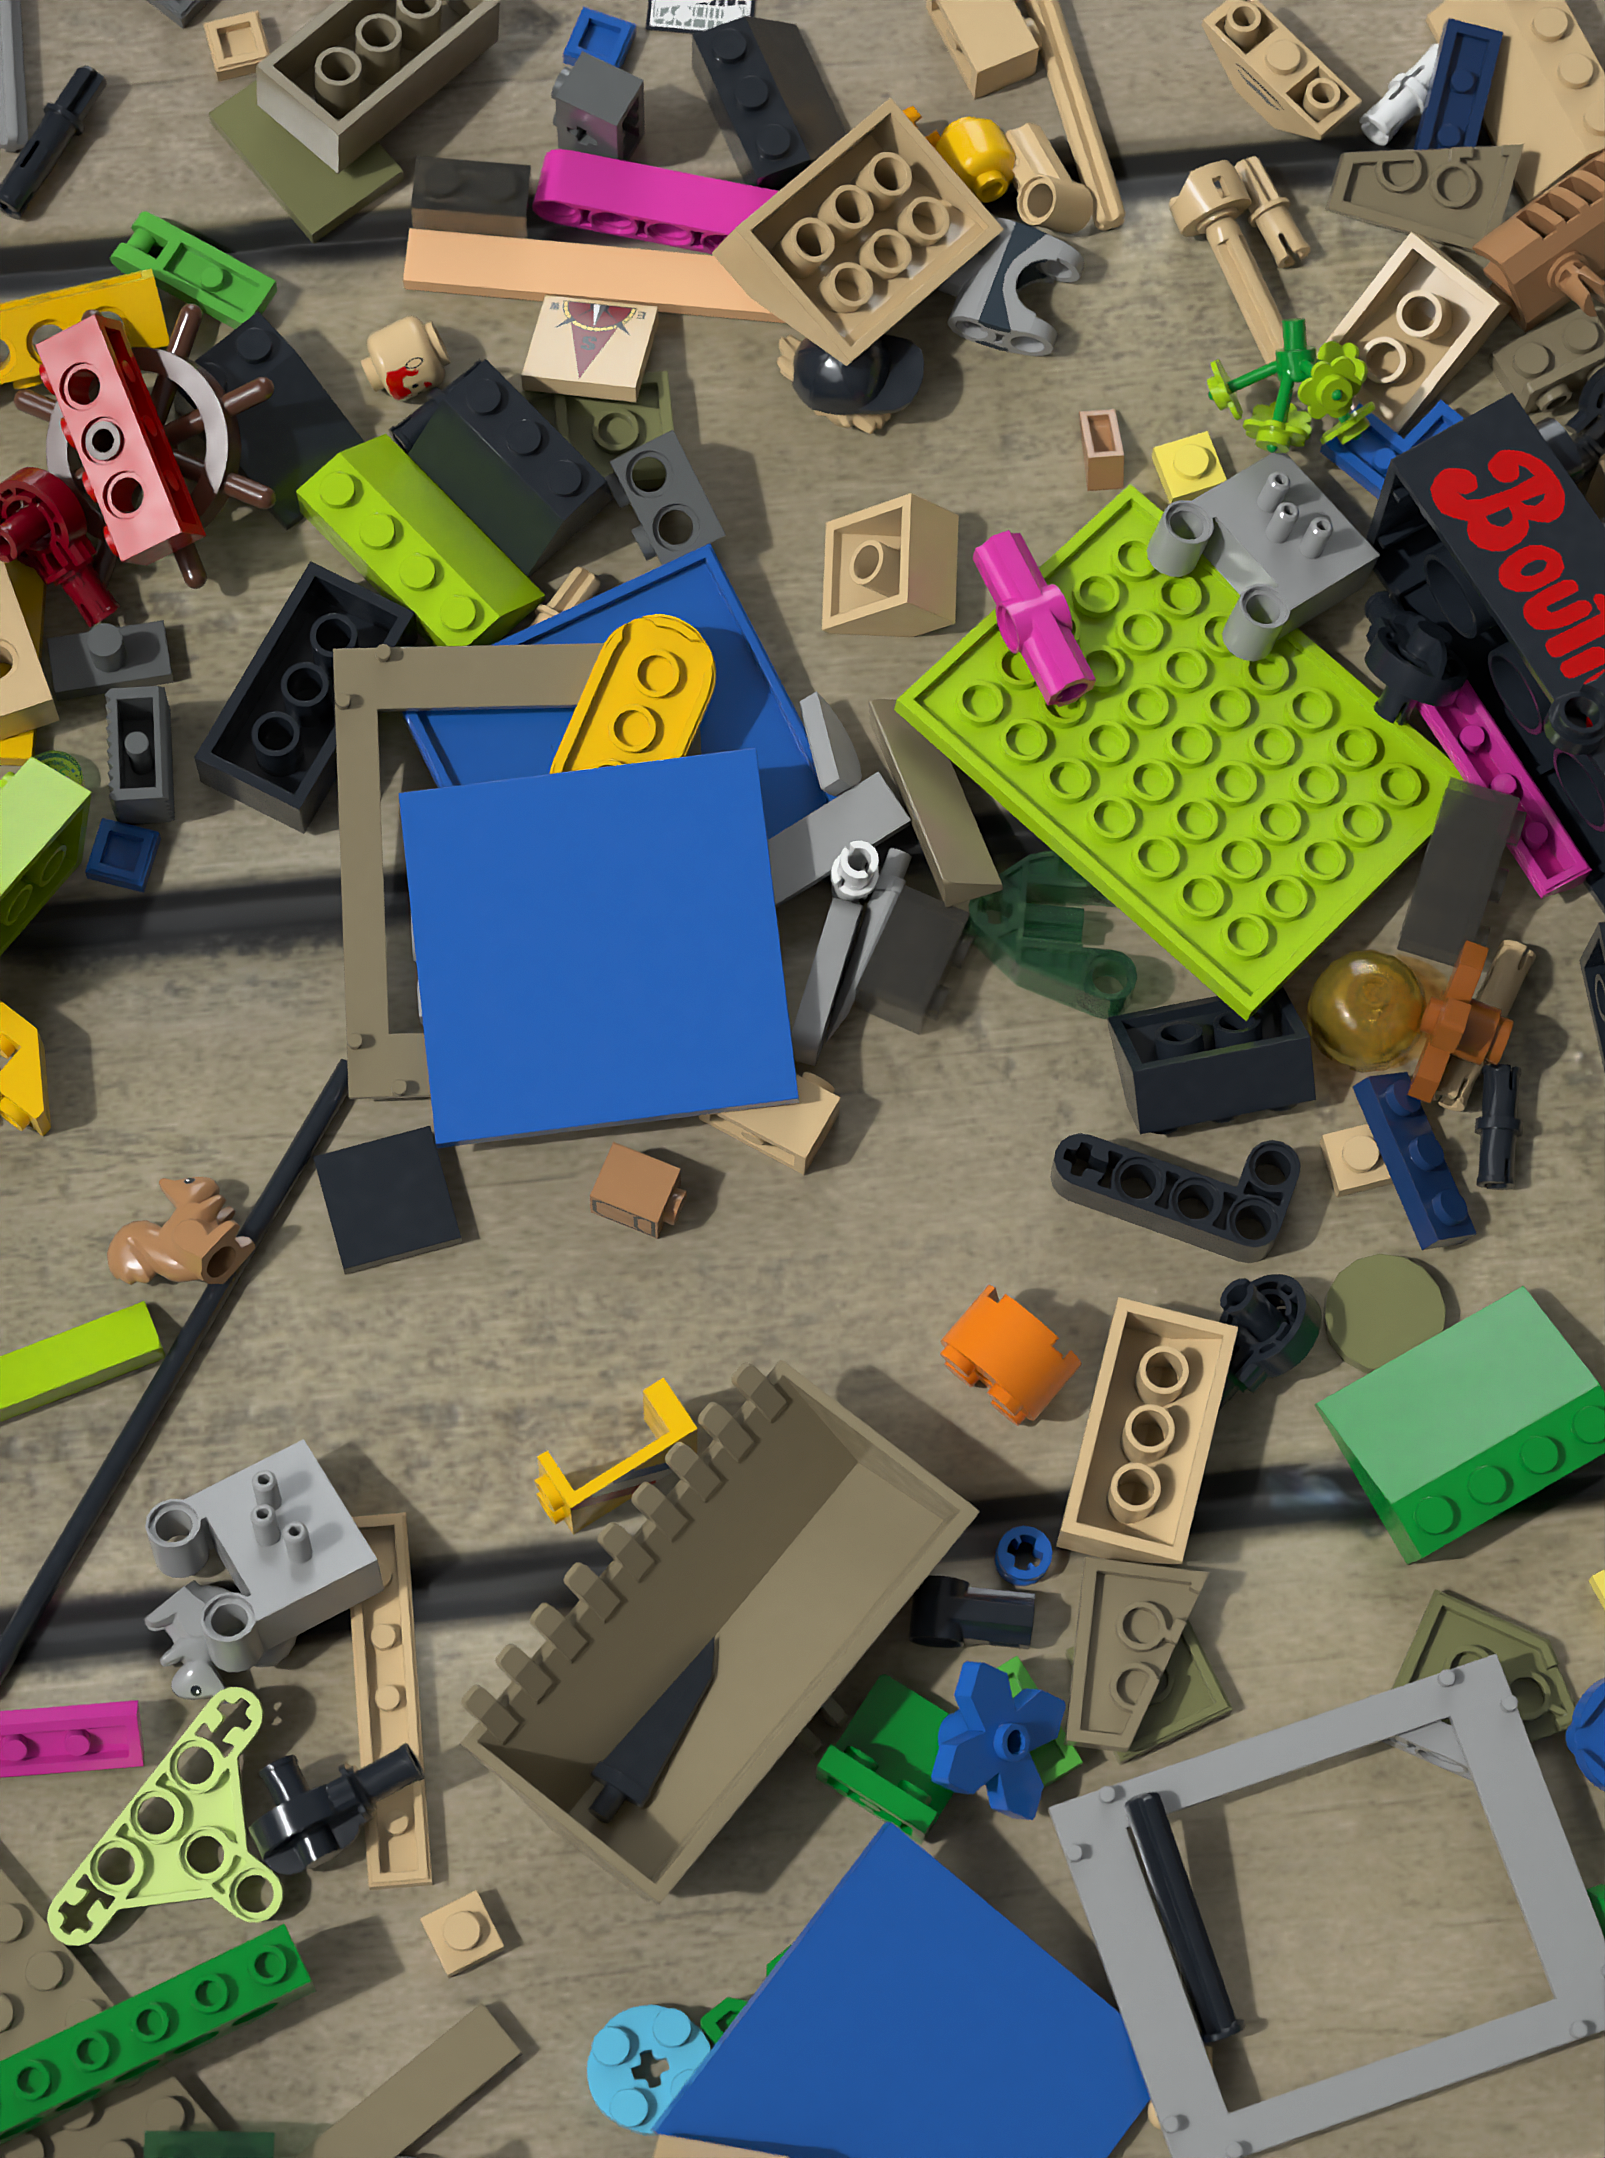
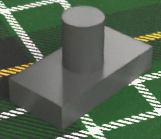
[47,620,174,701]

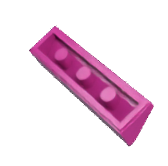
[1415,680,1592,899]

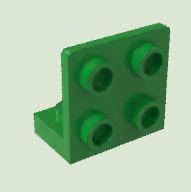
[816,1674,955,1845]

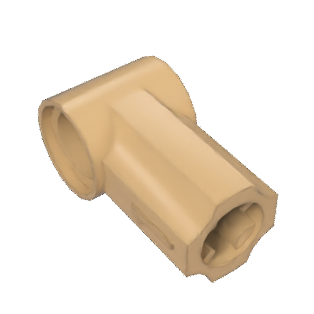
[1004,123,1093,234]

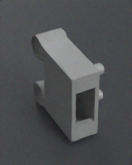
[1147,453,1380,661]
[145,1439,384,1672]

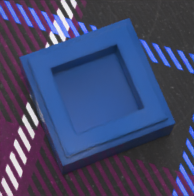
[563,6,636,69]
[85,818,161,893]

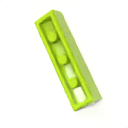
[0,1301,166,1422]

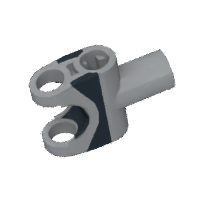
[935,218,1085,356]

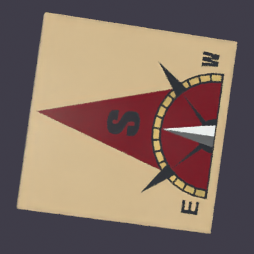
[521,295,659,402]

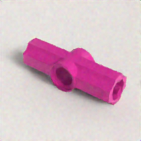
[973,530,1096,707]

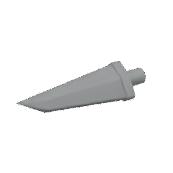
[825,848,912,1044]

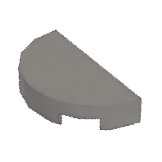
[800,691,862,796]

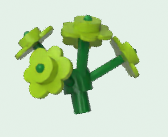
[1207,318,1375,453]

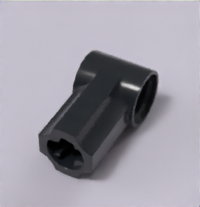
[909,1575,1035,1650]

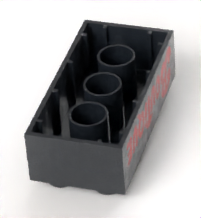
[1366,393,1605,914]

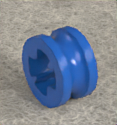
[994,1526,1053,1587]

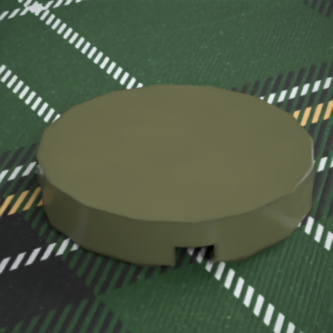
[1323,1254,1446,1374]

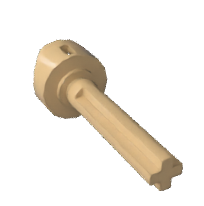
[1169,160,1284,377]

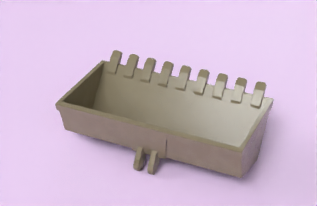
[460,1360,980,1905]

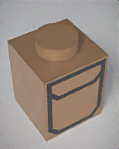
[590,1142,687,1239]

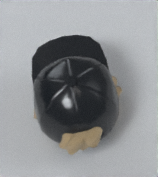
[777,334,924,434]

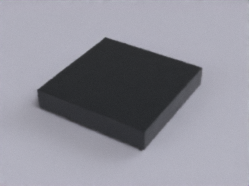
[313,1126,462,1275]

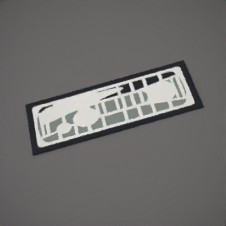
[645,0,755,34]

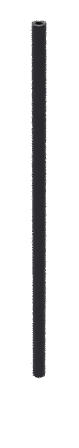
[0,1059,348,1686]

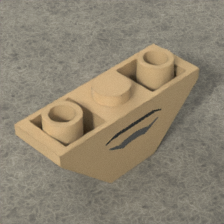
[1202,0,1362,140]

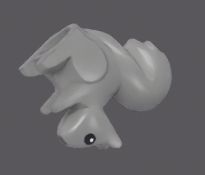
[144,1580,297,1704]

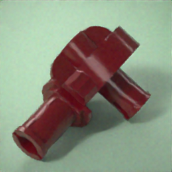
[0,467,121,627]

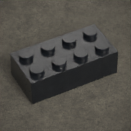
[194,561,418,834]

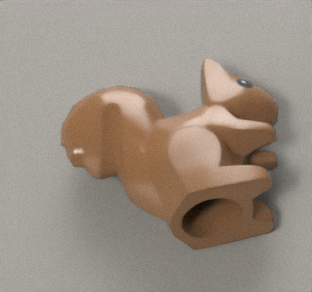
[107,1177,255,1285]

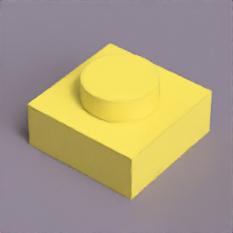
[1152,431,1227,504]

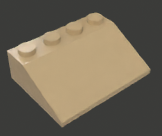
[712,97,1004,366]

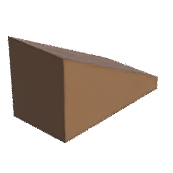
[1079,409,1124,491]

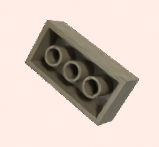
[256,0,500,174]

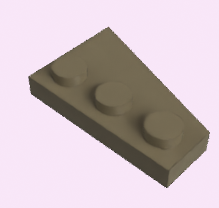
[1325,144,1524,254]

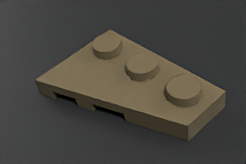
[1064,1557,1209,1753]

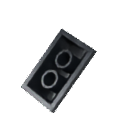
[692,16,847,191]
[408,359,613,578]
[1107,986,1316,1135]

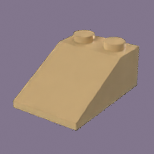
[1317,232,1512,435]

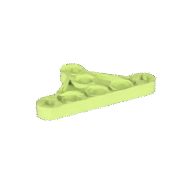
[47,1687,285,1946]

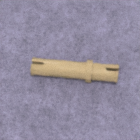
[1432,940,1536,1111]

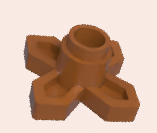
[1407,940,1514,1103]

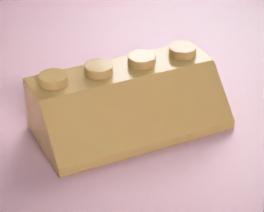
[1426,0,1605,206]
[1056,1297,1238,1564]

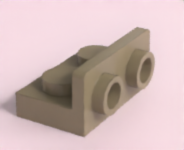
[1487,308,1605,414]

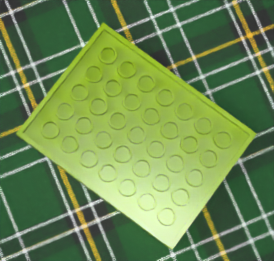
[894,484,1474,1022]

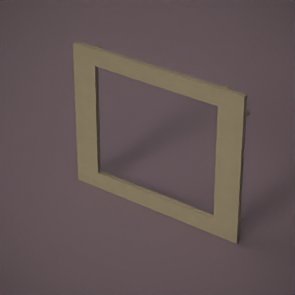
[333,643,701,1099]

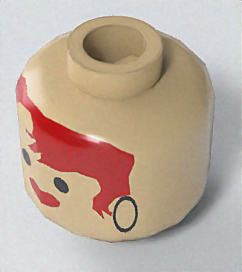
[361,315,451,402]

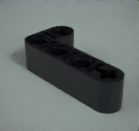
[1050,1133,1301,1263]

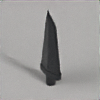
[588,1636,715,1824]

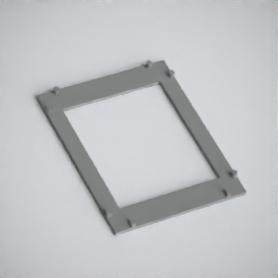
[1048,1654,1605,2158]

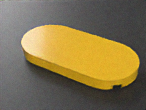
[549,614,716,774]

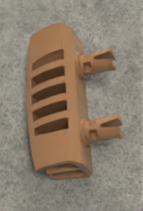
[1472,150,1605,333]

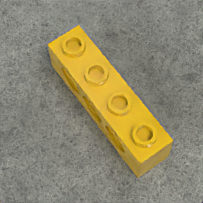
[0,269,170,389]

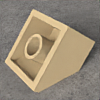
[822,493,959,637]

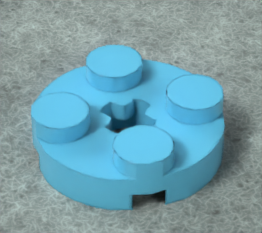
[587,2005,711,2136]

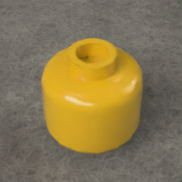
[935,116,1016,203]

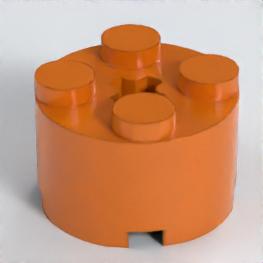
[940,1285,1082,1426]

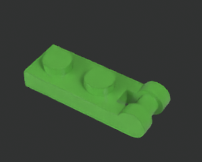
[110,211,278,329]

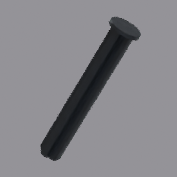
[1125,1792,1246,2043]

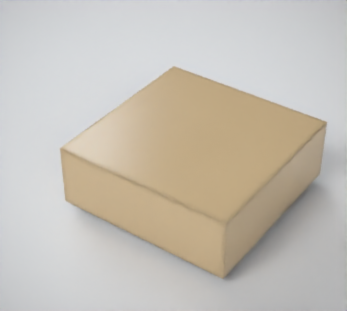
[203,10,270,82]

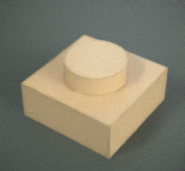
[1320,1124,1393,1197]
[420,1890,505,1978]

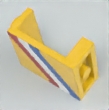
[534,1377,698,1535]

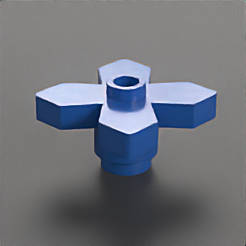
[931,1661,1066,1820]

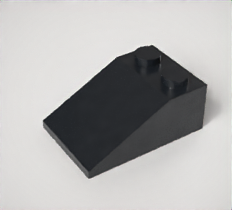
[173,311,365,531]

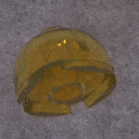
[1306,949,1427,1073]

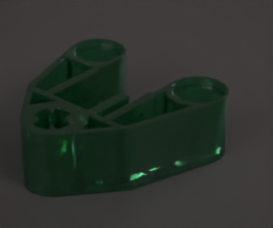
[965,850,1137,1019]

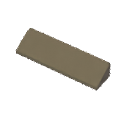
[869,699,1003,907]

